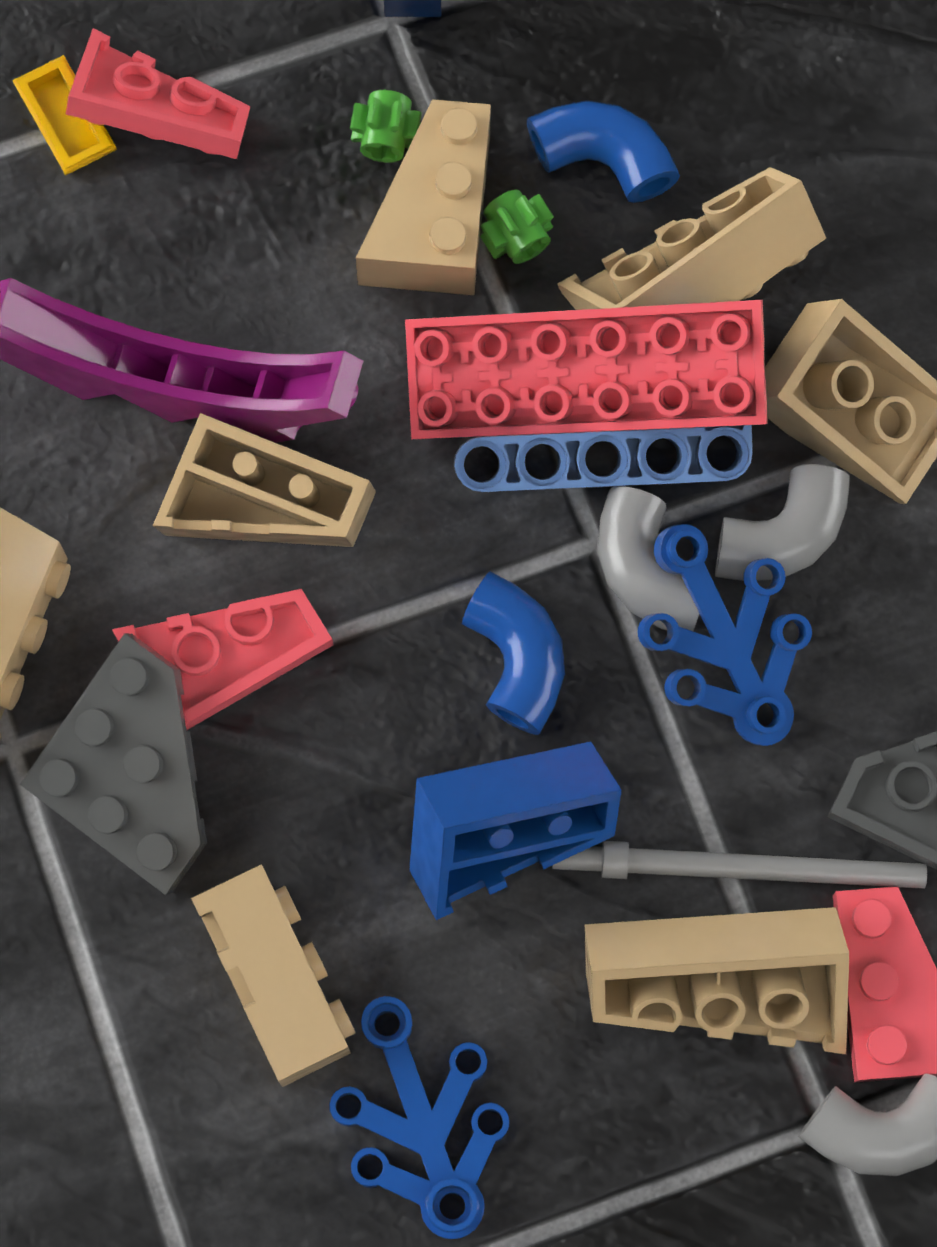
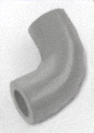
[715,464,850,581]
[597,486,699,631]
[798,1074,937,1176]

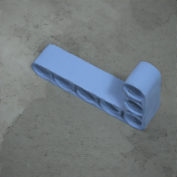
[454,425,753,492]

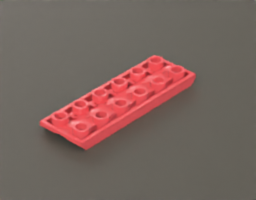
[405,300,768,439]

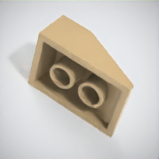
[765,299,937,504]

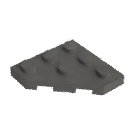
[20,633,207,895]
[827,731,937,870]

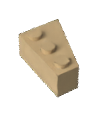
[356,99,491,295]
[153,413,376,547]

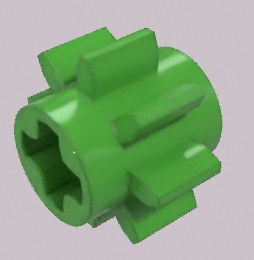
[350,90,422,163]
[480,190,554,264]

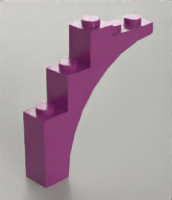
[0,278,363,443]

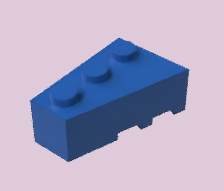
[409,742,621,920]

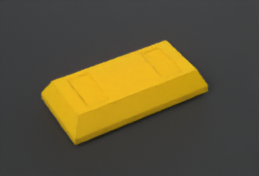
[12,55,117,176]

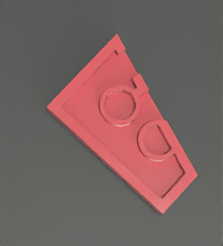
[66,28,251,159]
[112,589,333,731]
[833,886,937,1083]

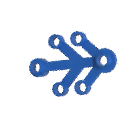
[638,524,812,746]
[329,996,510,1239]

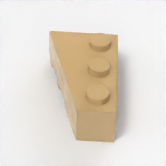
[191,864,355,1087]

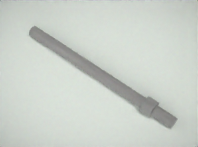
[552,841,927,889]

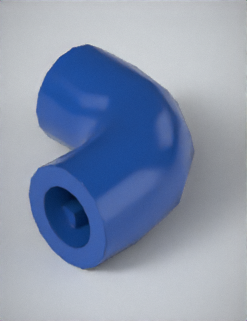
[526,100,680,203]
[462,571,565,735]

